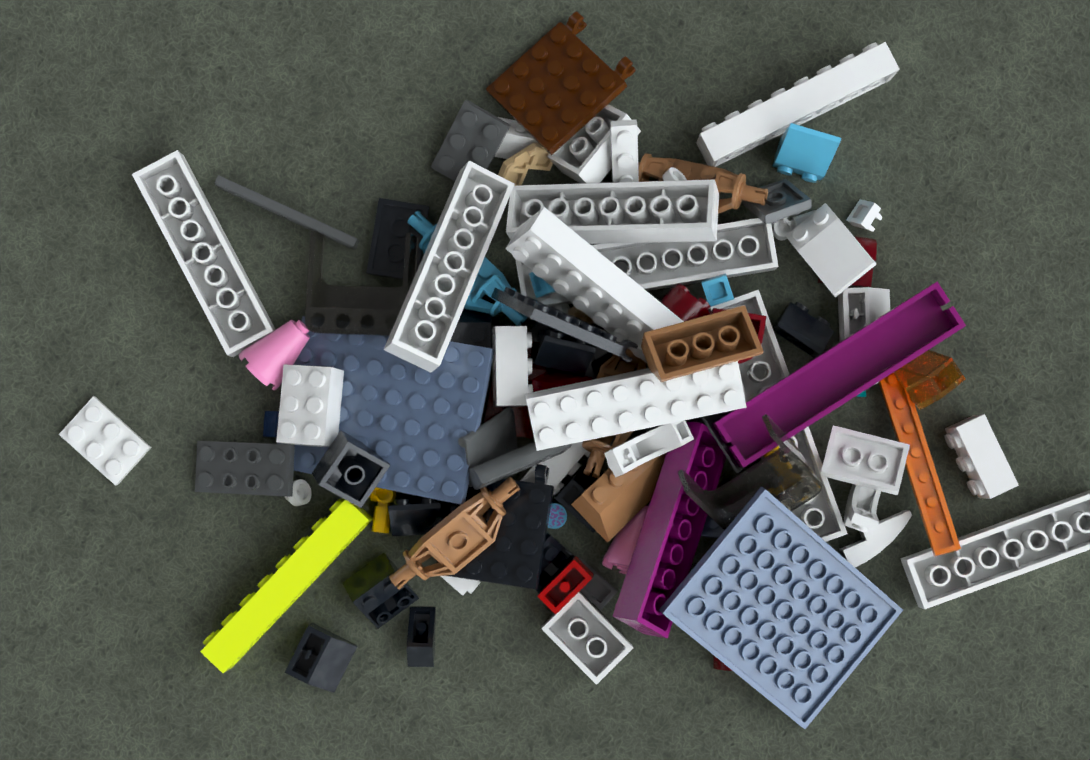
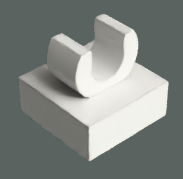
[846,199,882,231]

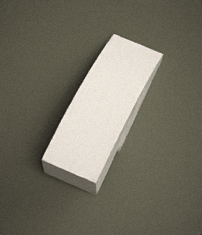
[839,510,912,567]

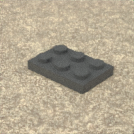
[431,100,511,181]

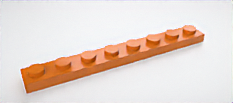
[879,366,961,557]

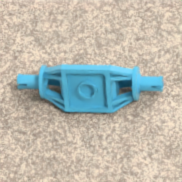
[407,211,528,326]

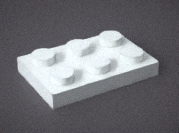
[59,396,152,486]
[820,425,910,495]

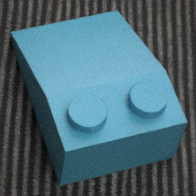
[772,123,841,183]

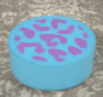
[548,503,567,529]

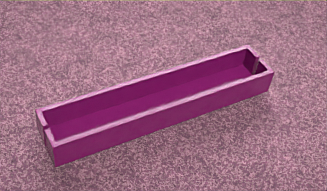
[712,281,966,468]

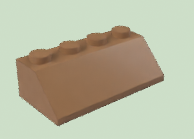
[641,305,764,382]
[571,453,667,543]

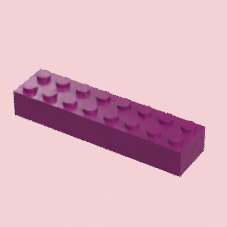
[613,422,726,639]

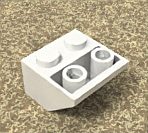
[838,287,890,342]

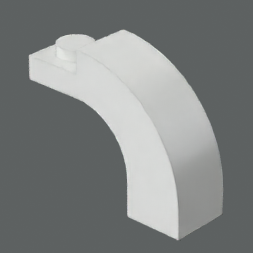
[604,420,694,478]
[844,484,881,534]

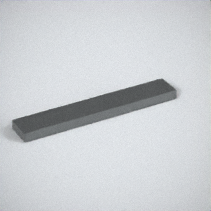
[214,175,360,250]

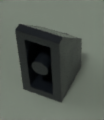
[406,607,436,667]

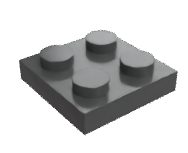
[741,179,812,224]

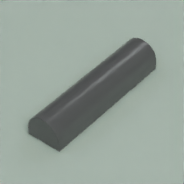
[469,441,572,490]

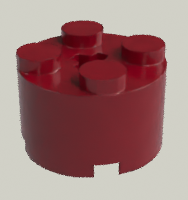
[660,284,711,322]

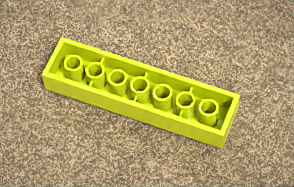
[200,498,373,673]

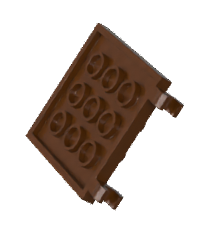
[486,11,636,156]

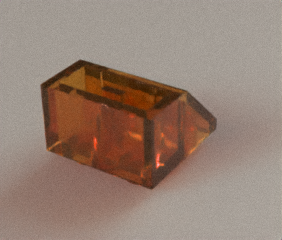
[894,350,966,411]

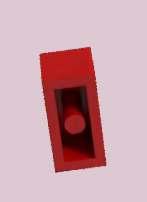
[537,556,594,615]

